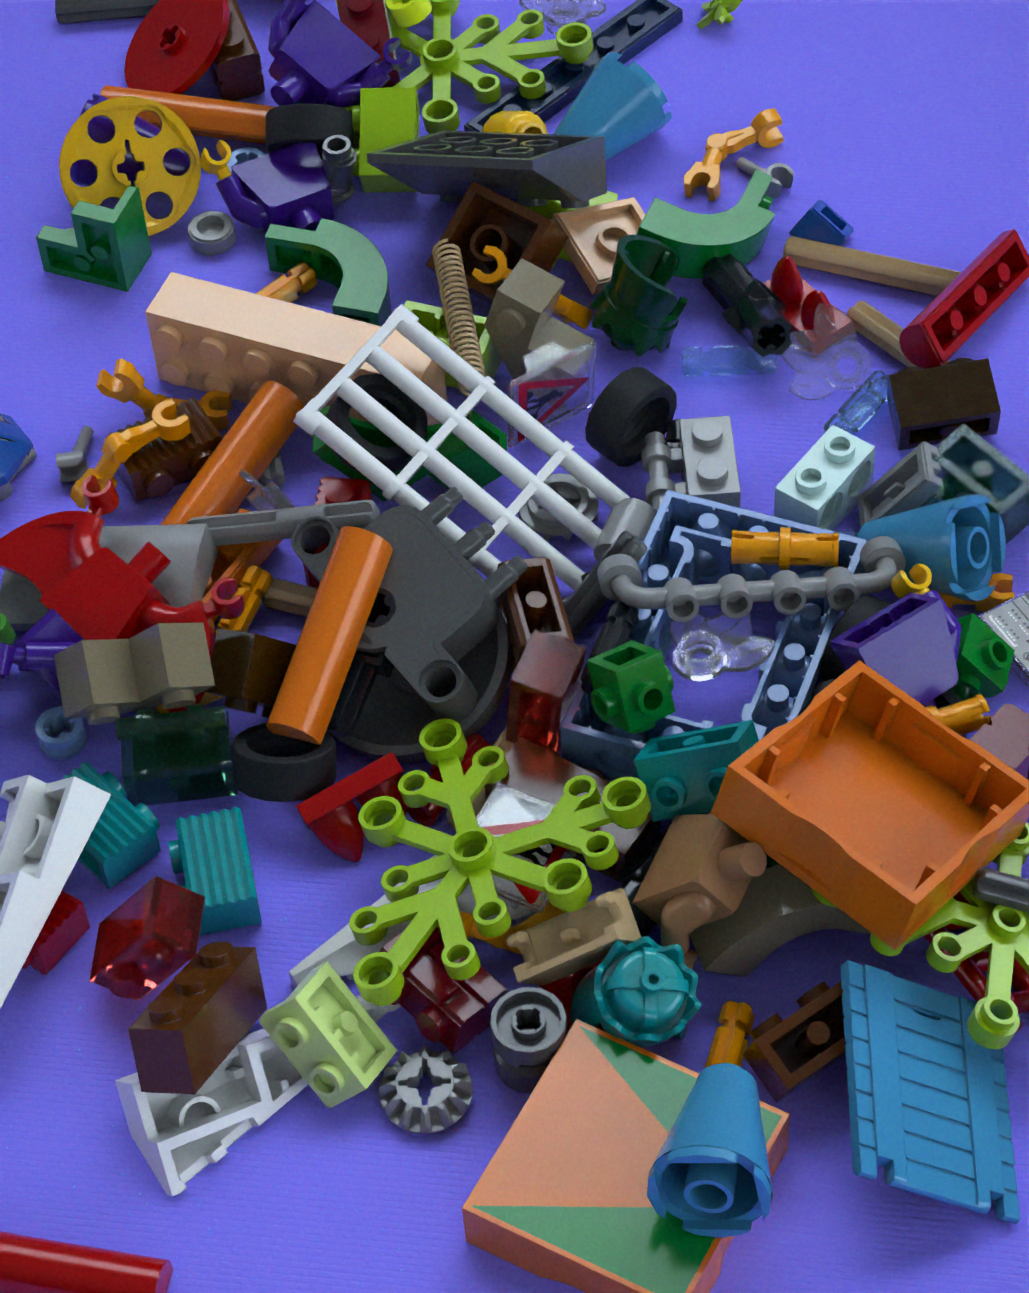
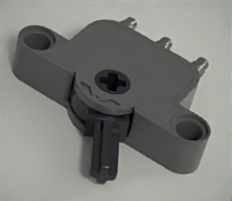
[291,487,527,737]

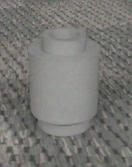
[593,498,657,561]

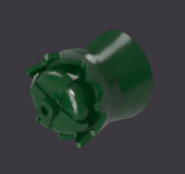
[589,235,687,357]

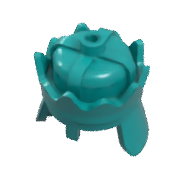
[570,936,701,1049]

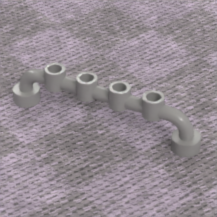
[597,536,906,622]

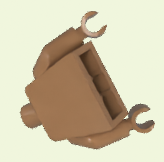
[632,809,767,969]

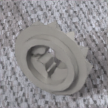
[518,473,599,542]
[378,1045,473,1134]

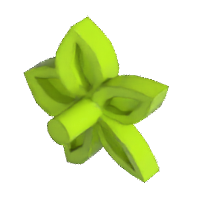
[696,0,742,30]

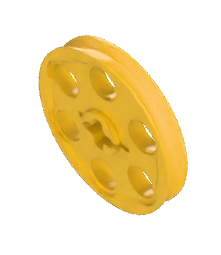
[59,96,201,236]

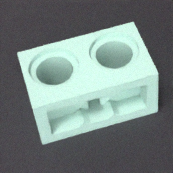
[774,425,875,531]

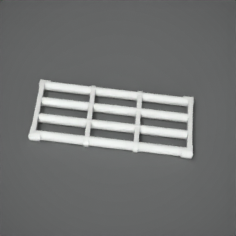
[293,304,630,591]

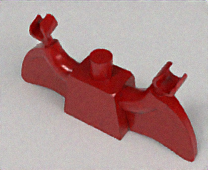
[0,475,244,723]

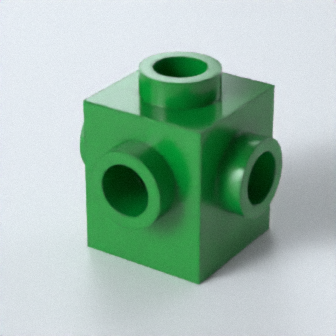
[950,613,1015,701]
[587,640,676,733]

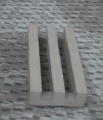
[857,441,943,527]

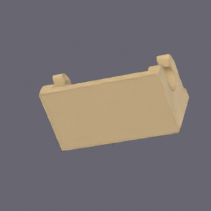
[506,888,641,986]

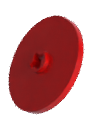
[124,0,230,94]

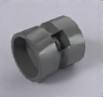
[490,987,568,1094]

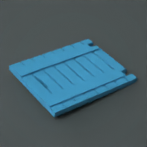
[840,960,1020,1224]

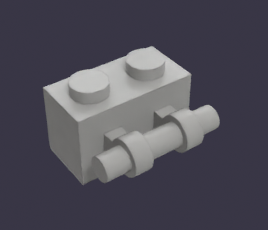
[641,416,741,511]

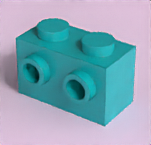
[633,720,759,822]

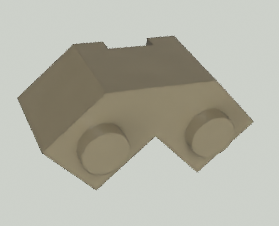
[484,258,595,404]
[54,622,215,725]

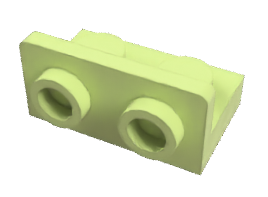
[259,961,397,1108]

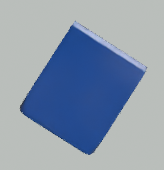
[789,199,854,246]

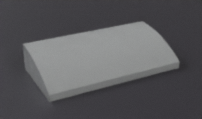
[0,524,218,631]

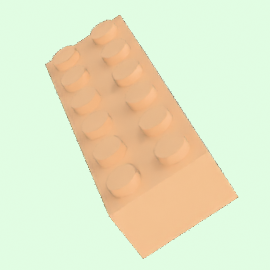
[145,272,447,426]

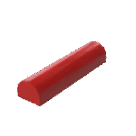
[899,229,1029,369]
[0,1231,173,1293]

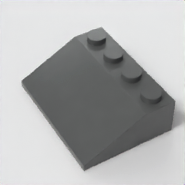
[367,130,607,208]

